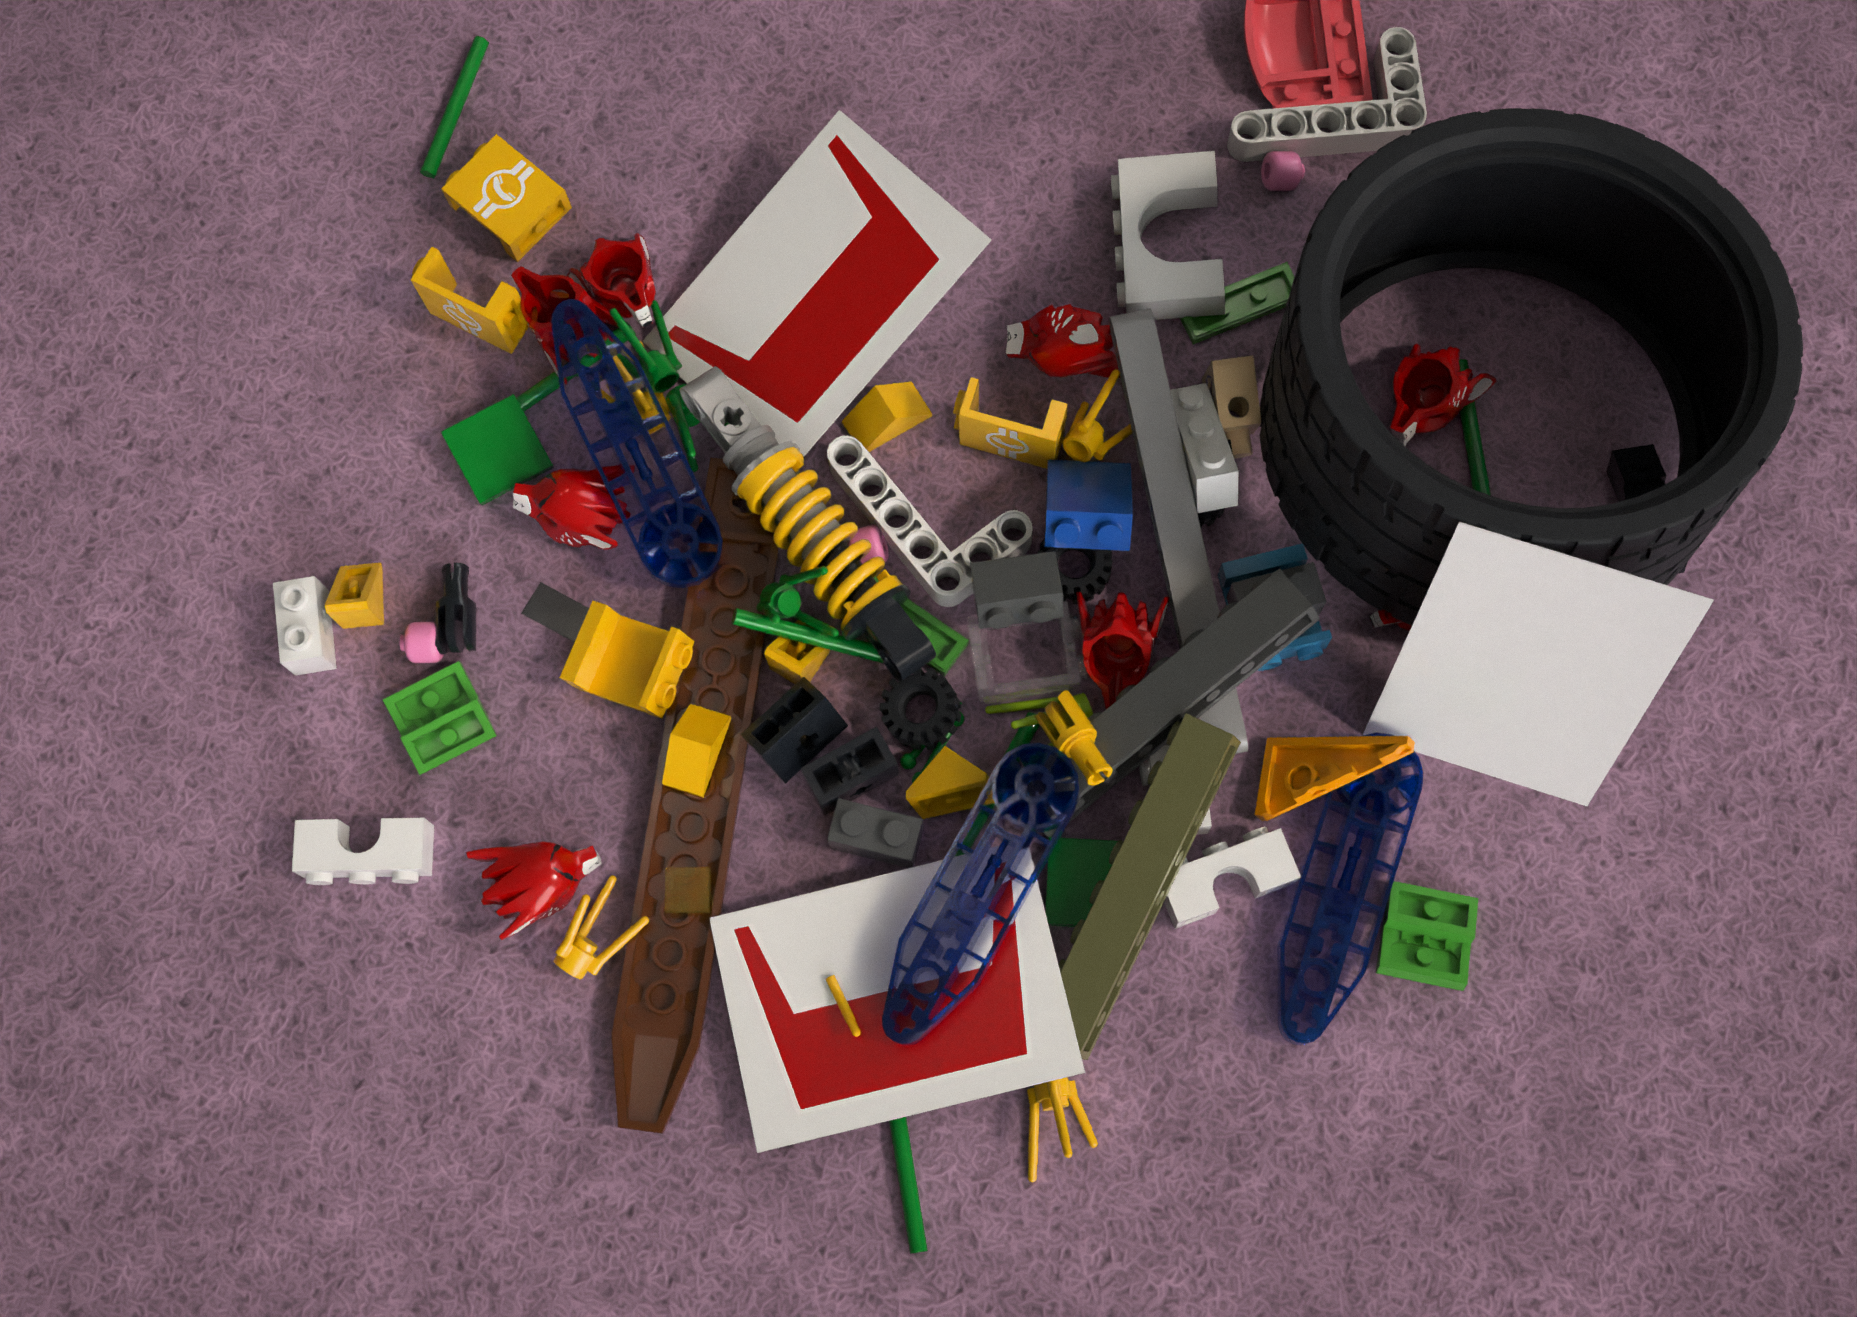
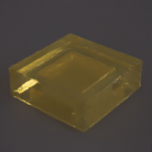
[665,867,711,913]

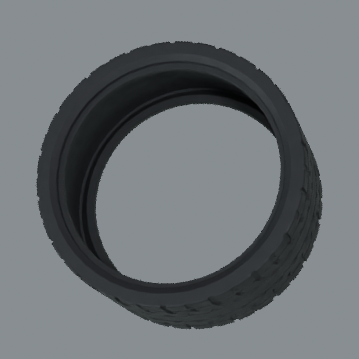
[1260,108,1803,625]

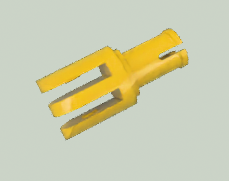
[1034,690,1113,786]

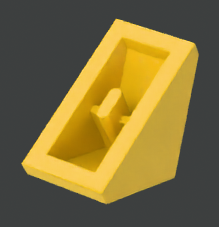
[842,381,932,452]
[324,562,384,629]
[764,620,831,684]
[662,704,731,798]
[906,746,1002,819]

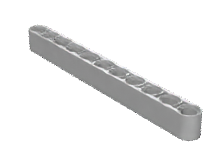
[1109,308,1248,754]

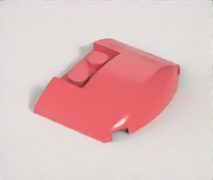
[1244,0,1373,109]

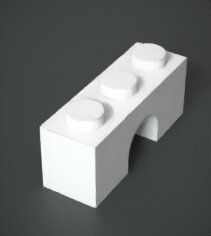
[1170,383,1239,514]
[292,818,434,885]
[1164,827,1301,929]

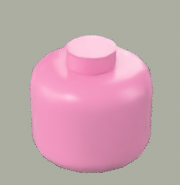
[1261,151,1305,191]
[848,524,889,564]
[400,621,444,664]

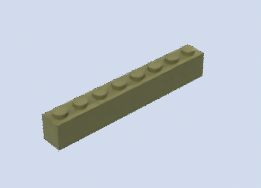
[1058,713,1241,1060]

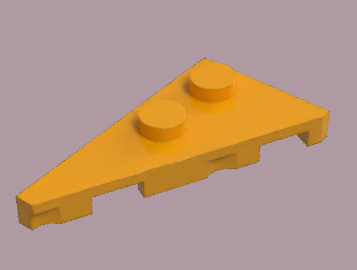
[1254,736,1415,821]

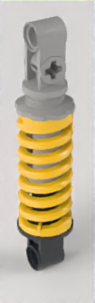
[680,366,936,682]

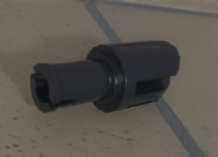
[434,562,476,655]

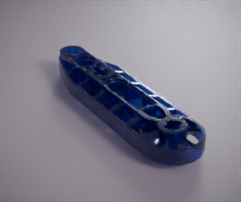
[551,299,723,588]
[1277,732,1424,1046]
[882,743,1080,1046]

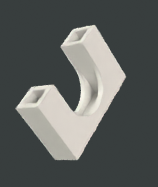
[1111,151,1225,320]

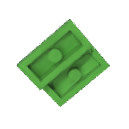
[383,661,497,775]
[1376,881,1478,991]

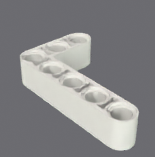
[1227,27,1427,162]
[827,435,1033,607]

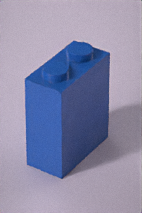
[1044,460,1133,551]

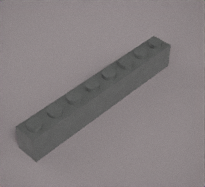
[1008,568,1320,837]

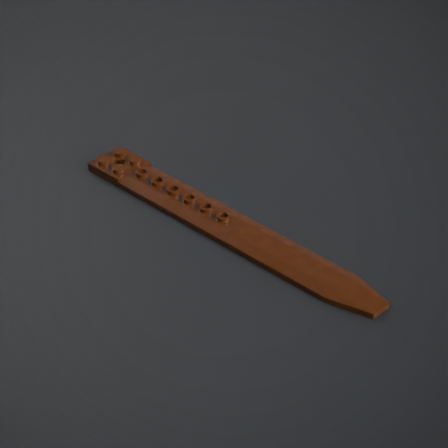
[611,457,781,1134]

